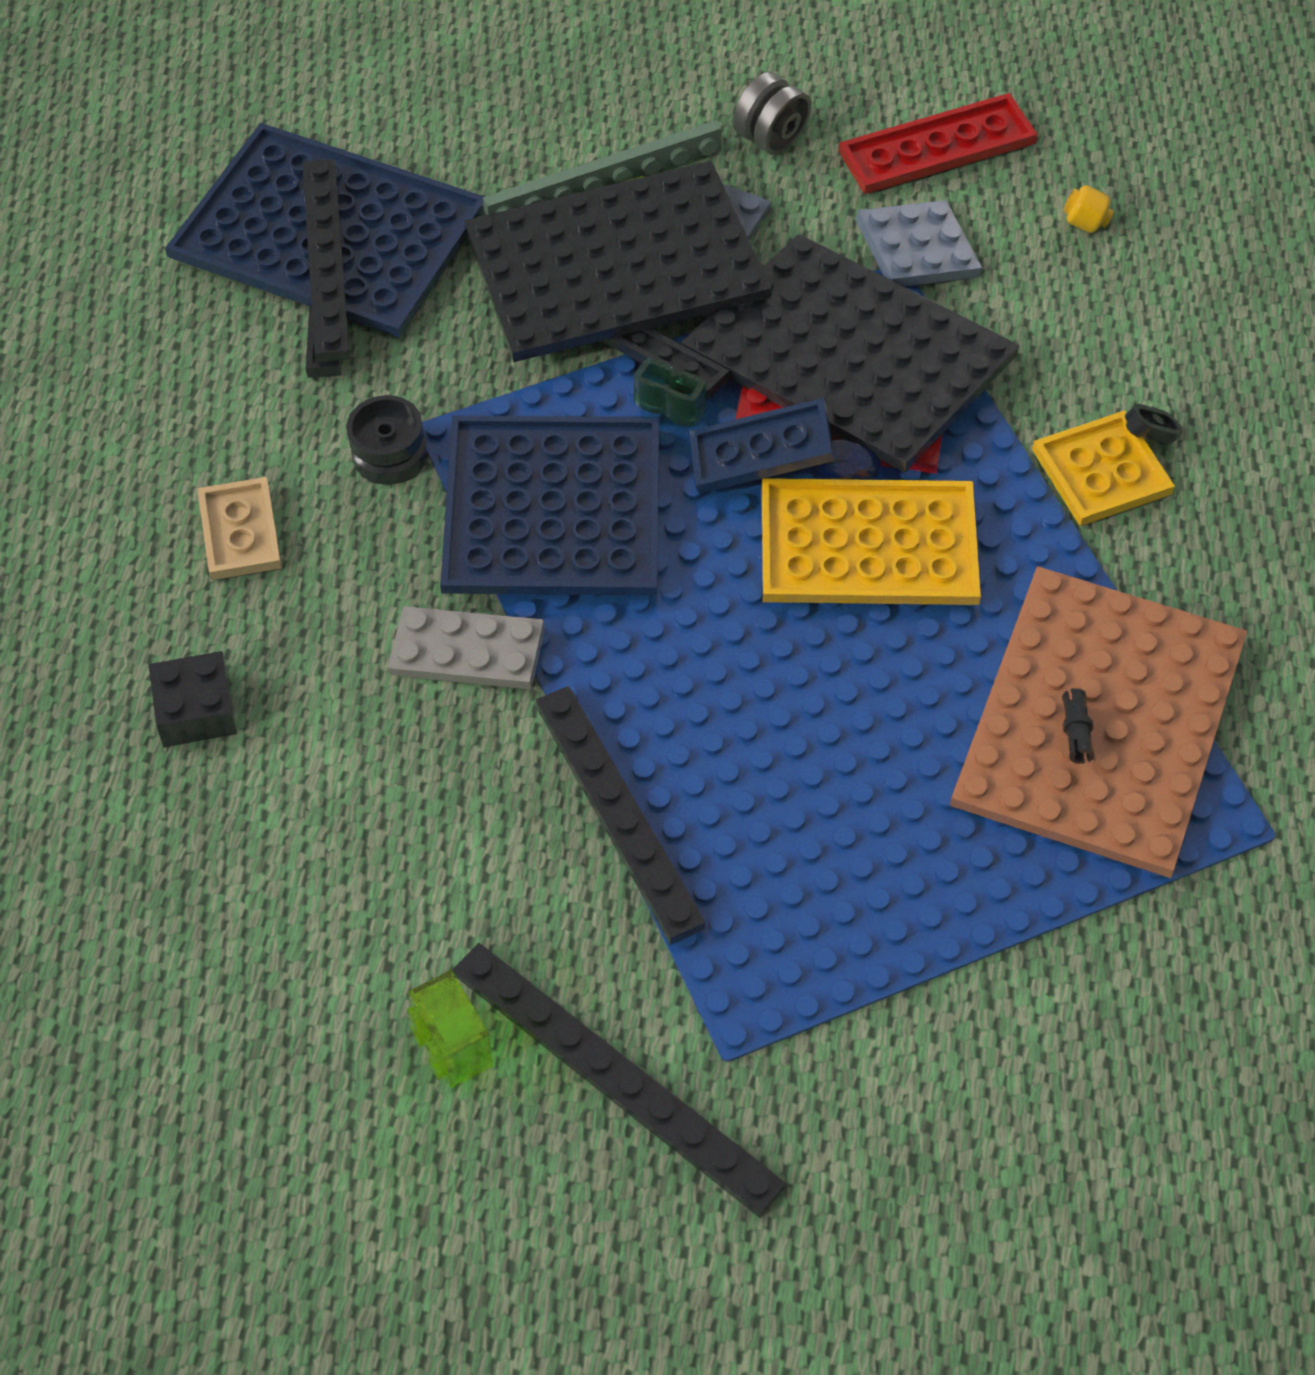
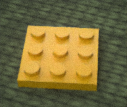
[1032,410,1175,526]

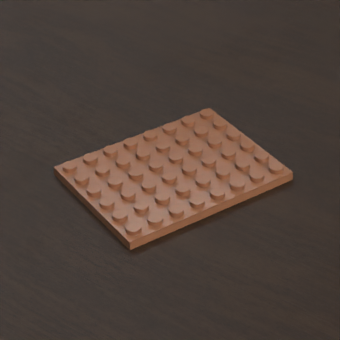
[950,566,1247,878]

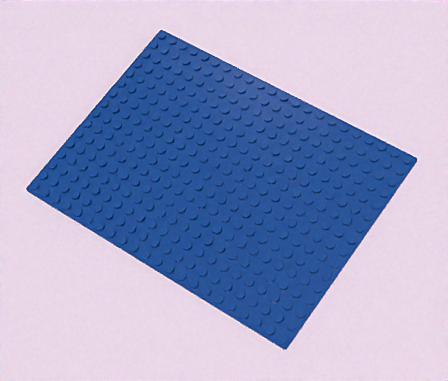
[422,270,1275,1062]

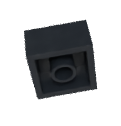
[148,651,237,748]

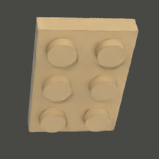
[197,477,282,580]

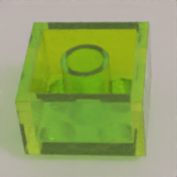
[406,969,493,1088]

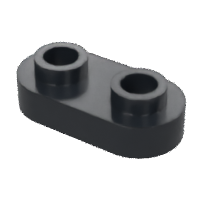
[1125,403,1183,444]

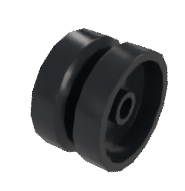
[346,395,428,485]

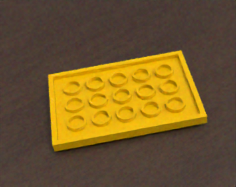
[762,478,981,605]

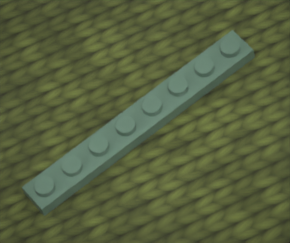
[483,120,722,215]

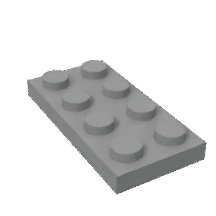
[388,606,545,690]

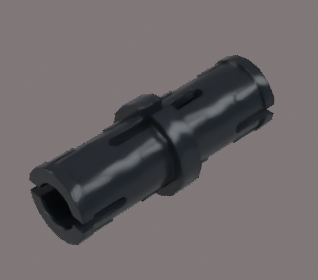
[1062,688,1094,764]

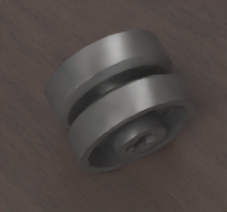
[733,72,812,156]

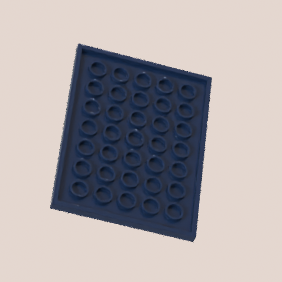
[165,123,485,338]

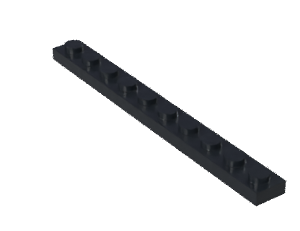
[452,943,786,1218]

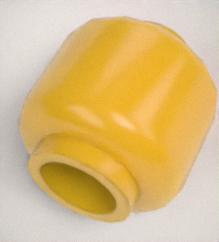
[1063,185,1114,233]

